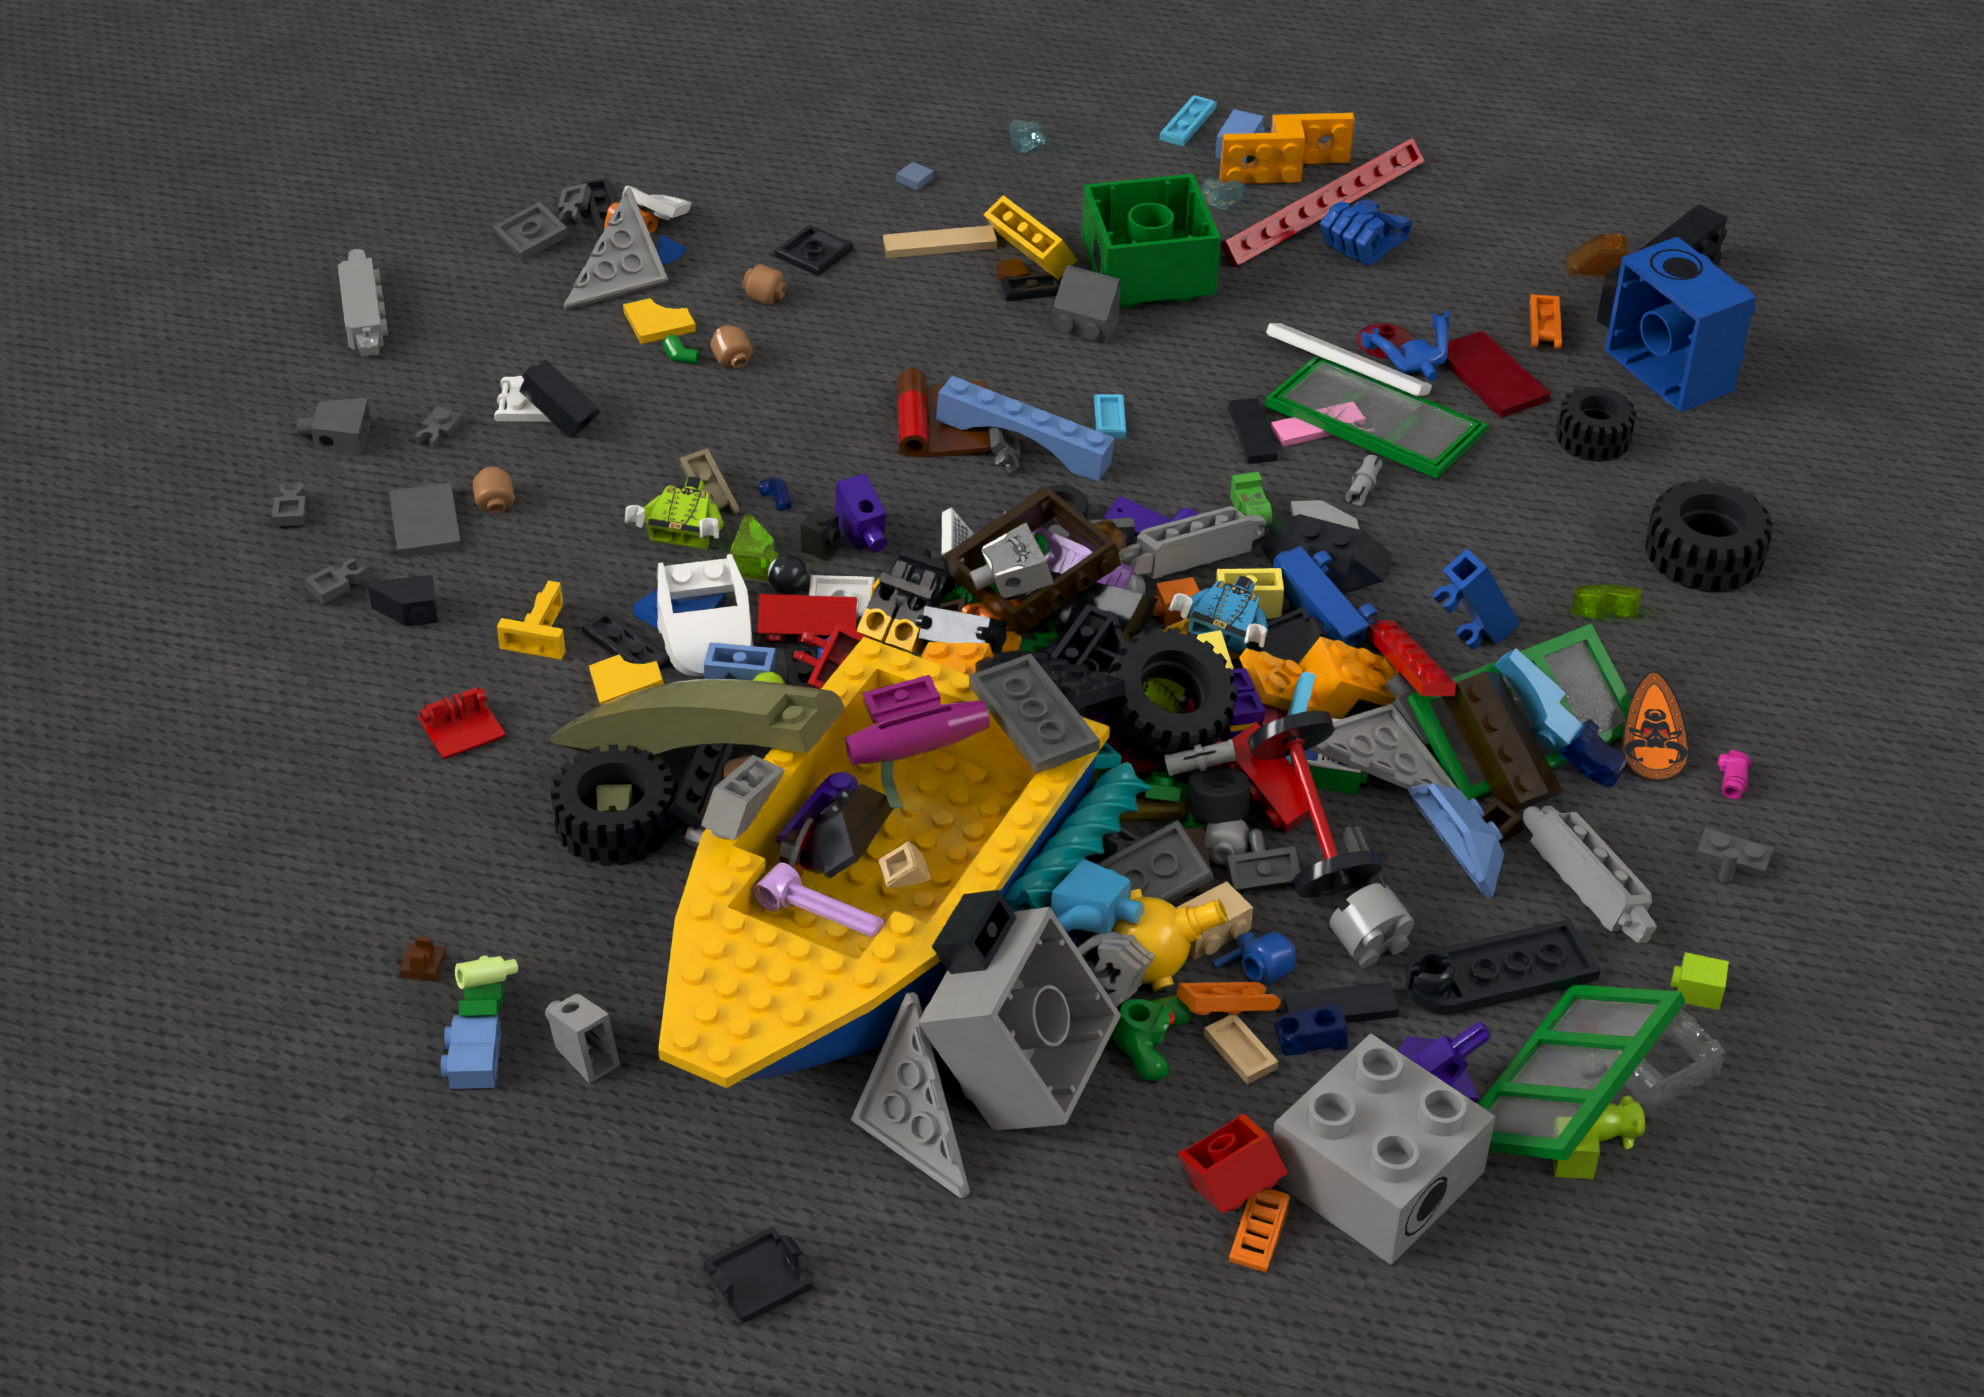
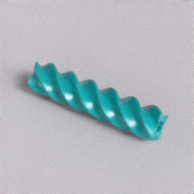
[1004,762,1151,912]

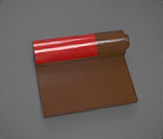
[897,368,991,457]

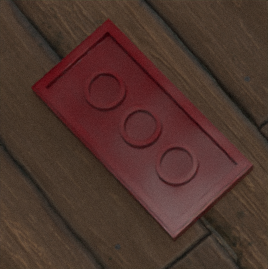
[1435,330,1551,418]

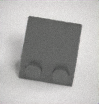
[1052,265,1121,343]

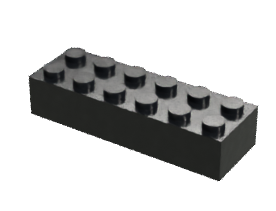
[1596,204,1727,327]

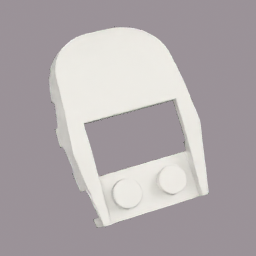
[657,554,753,676]

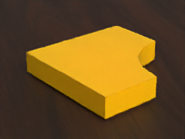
[623,298,696,344]
[589,654,664,705]

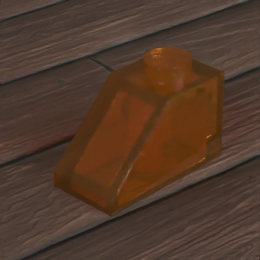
[1566,233,1629,277]

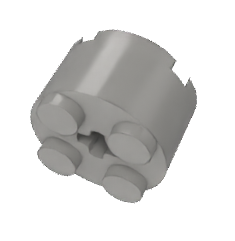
[1330,883,1414,969]

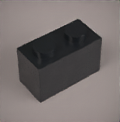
[932,890,1017,974]

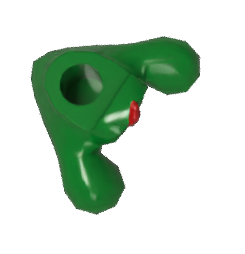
[1110,996,1193,1081]

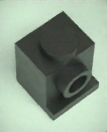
[800,507,845,561]

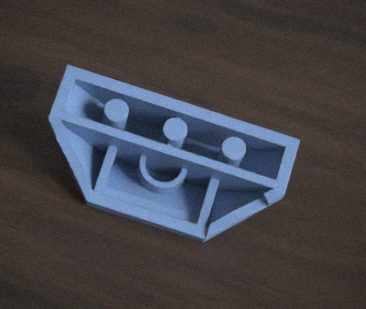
[1408,783,1504,899]

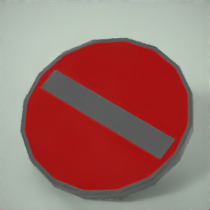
[778,818,817,878]

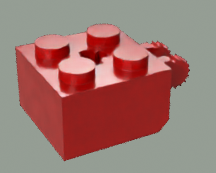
[793,623,875,689]
[1178,1113,1288,1214]

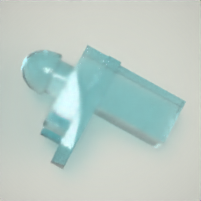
[1009,119,1046,154]
[1202,176,1245,211]

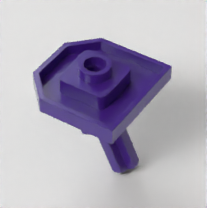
[1397,1022,1491,1103]

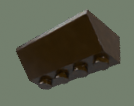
[1443,671,1563,812]

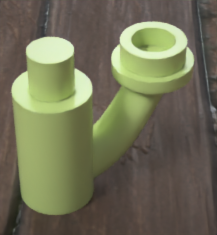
[455,955,518,989]

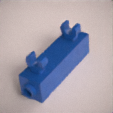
[1272,546,1378,648]
[1432,549,1520,650]

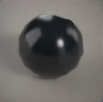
[768,554,807,595]

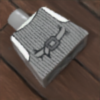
[970,523,1054,598]

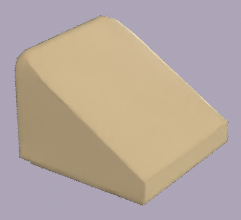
[879,841,931,889]

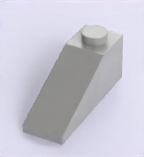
[701,755,785,840]

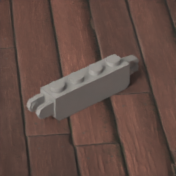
[338,248,389,357]
[1119,506,1266,579]
[1523,806,1657,943]

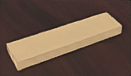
[883,225,997,258]

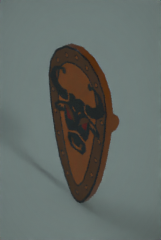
[1621,671,1690,782]

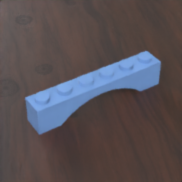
[936,376,1115,481]

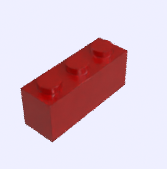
[758,594,859,643]
[1223,722,1310,834]

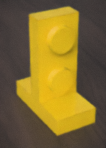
[497,580,566,660]

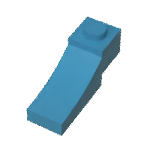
[1494,648,1584,752]

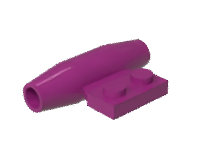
[845,675,990,765]

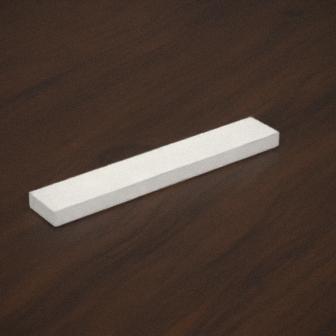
[1266,323,1432,396]

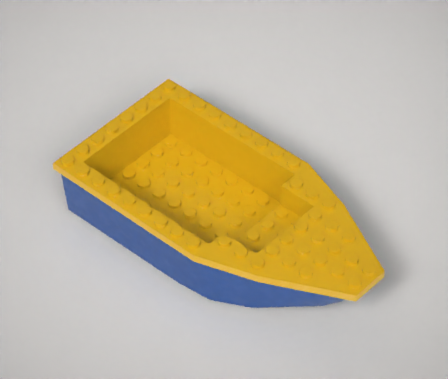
[658,637,1110,1088]

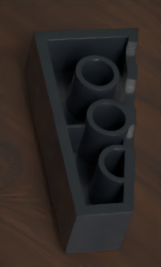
[1015,571,1158,643]

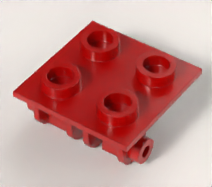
[417,687,506,760]

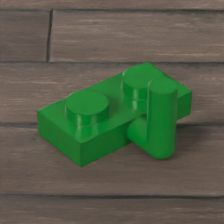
[1140,768,1199,802]

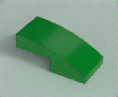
[459,982,505,1016]

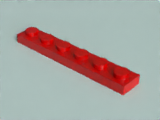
[1366,620,1456,696]

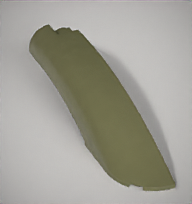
[549,679,845,760]

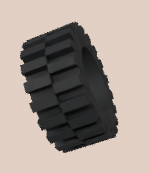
[551,744,676,866]

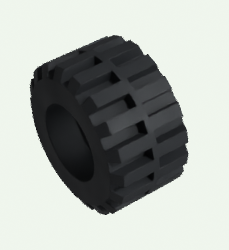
[1556,387,1637,462]

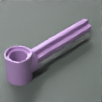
[753,862,884,937]

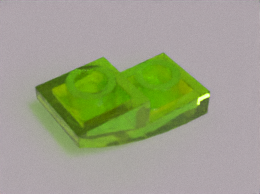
[1571,585,1643,620]

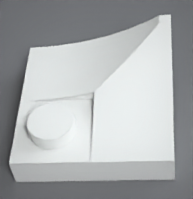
[622,186,692,220]

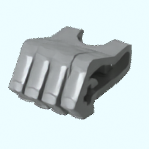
[1074,931,1155,1007]

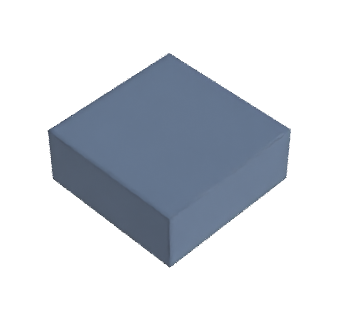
[896,162,934,190]

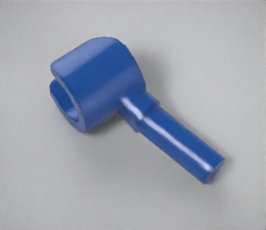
[1212,932,1256,969]

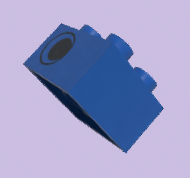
[1605,237,1756,413]

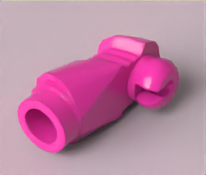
[1718,750,1752,800]

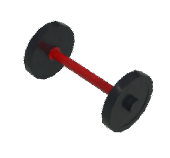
[1247,710,1382,898]

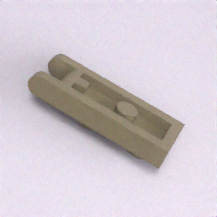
[679,448,740,515]

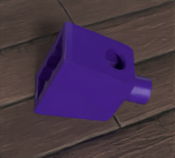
[835,473,887,552]

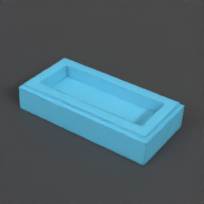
[1094,394,1126,438]

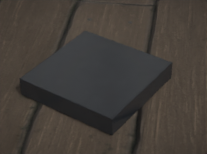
[774,224,853,276]

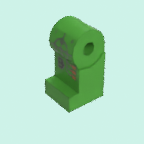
[1230,472,1272,527]

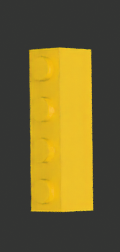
[984,196,1078,280]

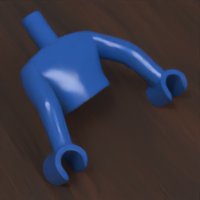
[1361,310,1450,381]

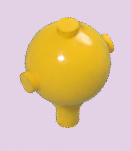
[1097,889,1228,992]

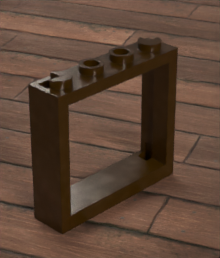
[944,486,1121,636]

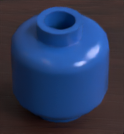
[1242,932,1296,985]

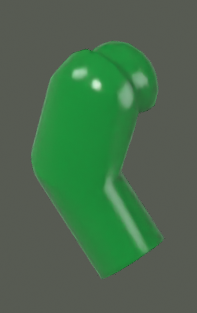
[663,334,700,364]

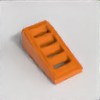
[1229,1189,1290,1273]

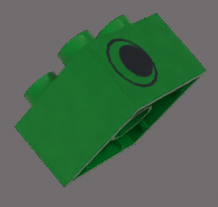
[1081,174,1221,308]

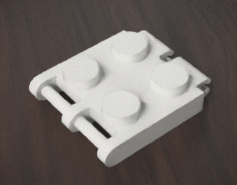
[494,376,552,422]

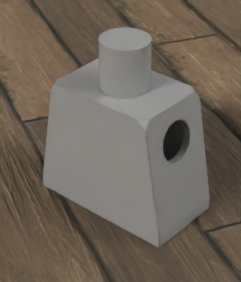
[545,994,620,1084]

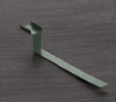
[881,761,903,808]

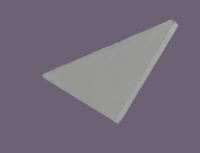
[563,187,669,310]
[1310,704,1458,789]
[851,992,970,1198]

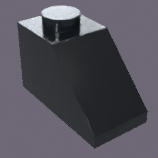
[368,575,438,626]

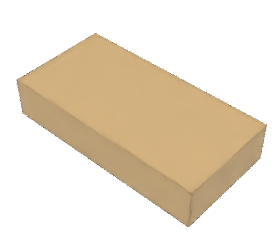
[1204,1014,1278,1084]

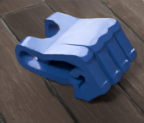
[1320,199,1413,266]

